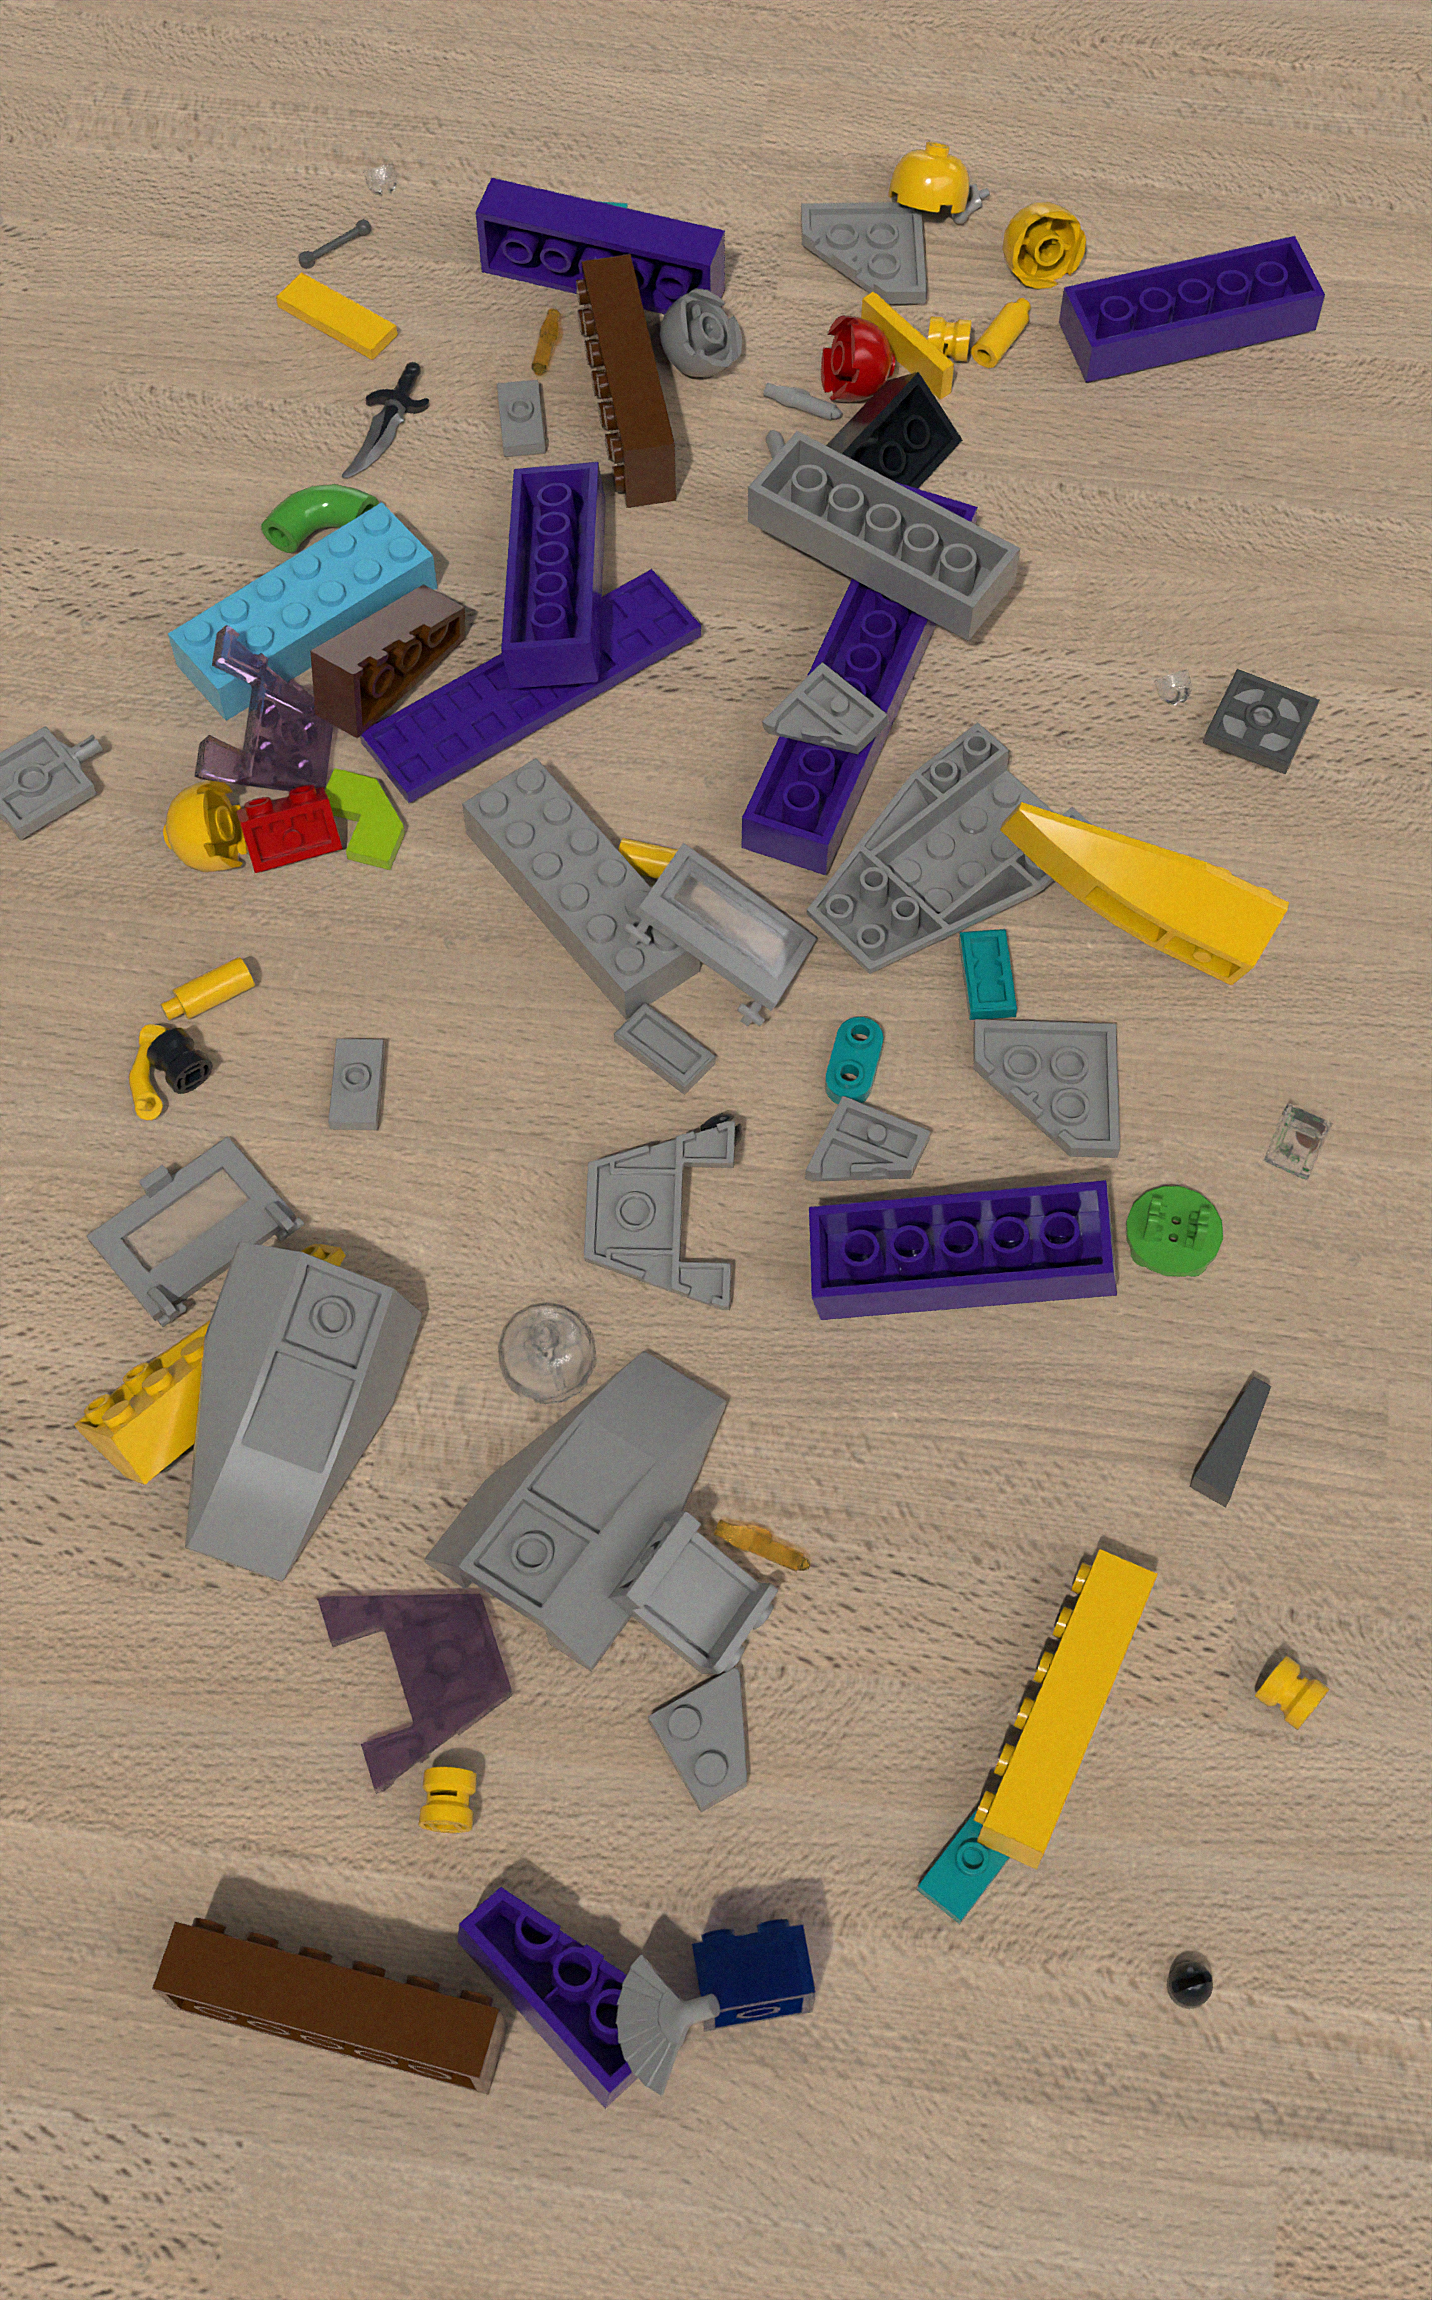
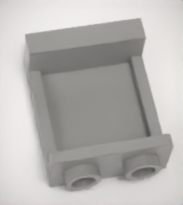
[609,1511,778,1674]

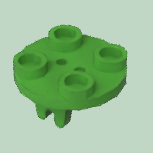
[1126,1186,1223,1277]

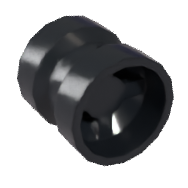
[146,1028,213,1094]

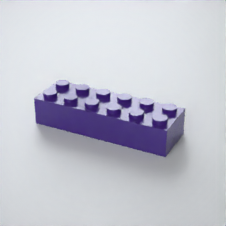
[475,178,725,315]
[1059,236,1325,382]
[501,462,606,689]
[809,1180,1117,1320]

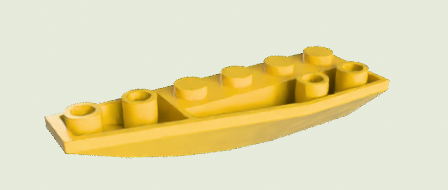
[1000,802,1289,986]
[74,1244,346,1485]

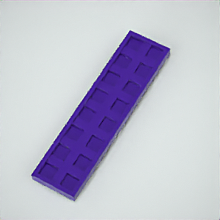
[360,569,701,803]

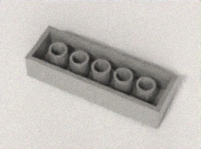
[748,431,1021,641]
[462,758,700,1020]

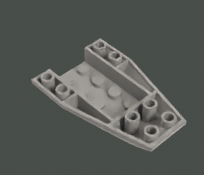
[807,722,1092,974]
[185,1242,423,1581]
[424,1351,726,1672]

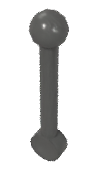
[298,219,371,269]

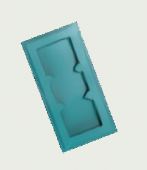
[959,929,1017,1020]
[917,1807,1010,1924]

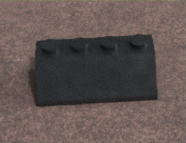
[826,372,963,489]

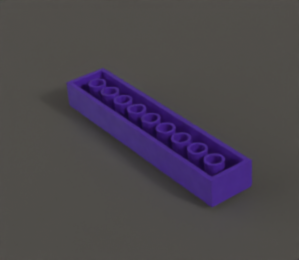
[741,482,978,876]

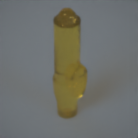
[531,308,560,376]
[714,1519,810,1572]

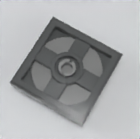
[1203,669,1320,775]

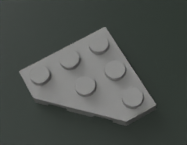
[801,202,927,304]
[973,1019,1120,1158]

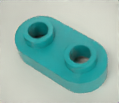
[825,1017,883,1104]

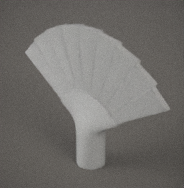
[616,1954,720,2096]

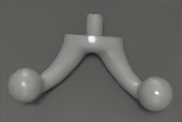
[952,184,990,224]

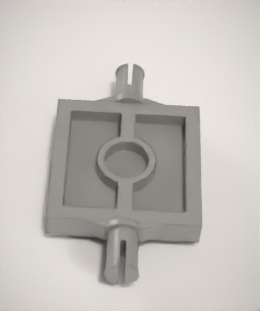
[0,726,103,840]

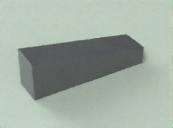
[1190,1377,1271,1508]

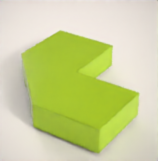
[325,768,405,870]

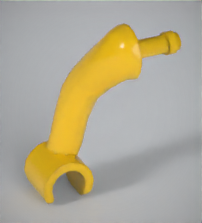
[129,1024,170,1120]

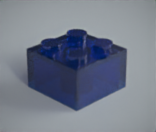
[692,1919,816,2032]

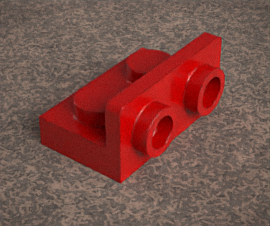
[236,785,343,873]

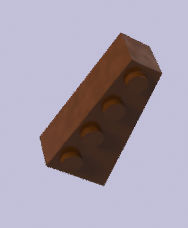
[310,584,465,738]

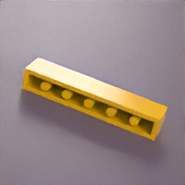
[973,1549,1158,1870]

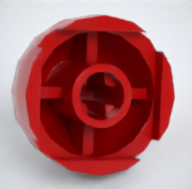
[821,315,895,402]

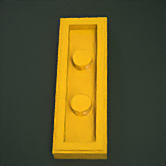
[276,272,398,360]
[861,292,954,400]

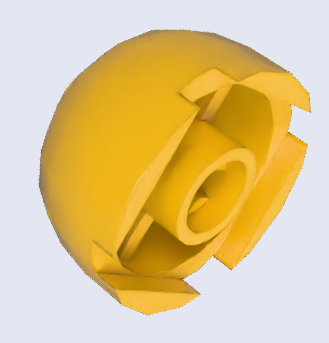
[888,142,970,213]
[1002,202,1086,289]
[163,779,248,872]

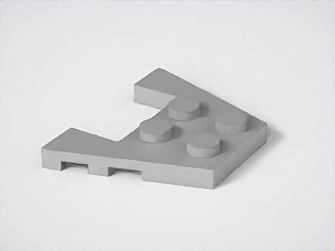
[584,1121,735,1310]

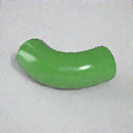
[261,484,379,553]

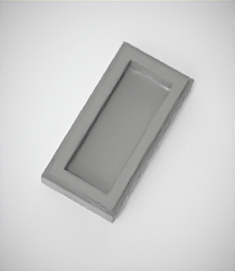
[614,1003,715,1095]

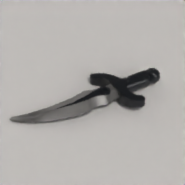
[342,362,429,478]

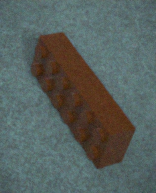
[576,254,676,508]
[152,1918,507,2095]

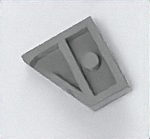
[762,662,889,754]
[805,1096,931,1182]
[648,1667,747,1813]

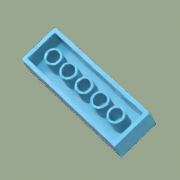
[168,502,438,721]

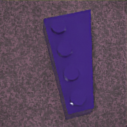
[458,1887,638,2109]

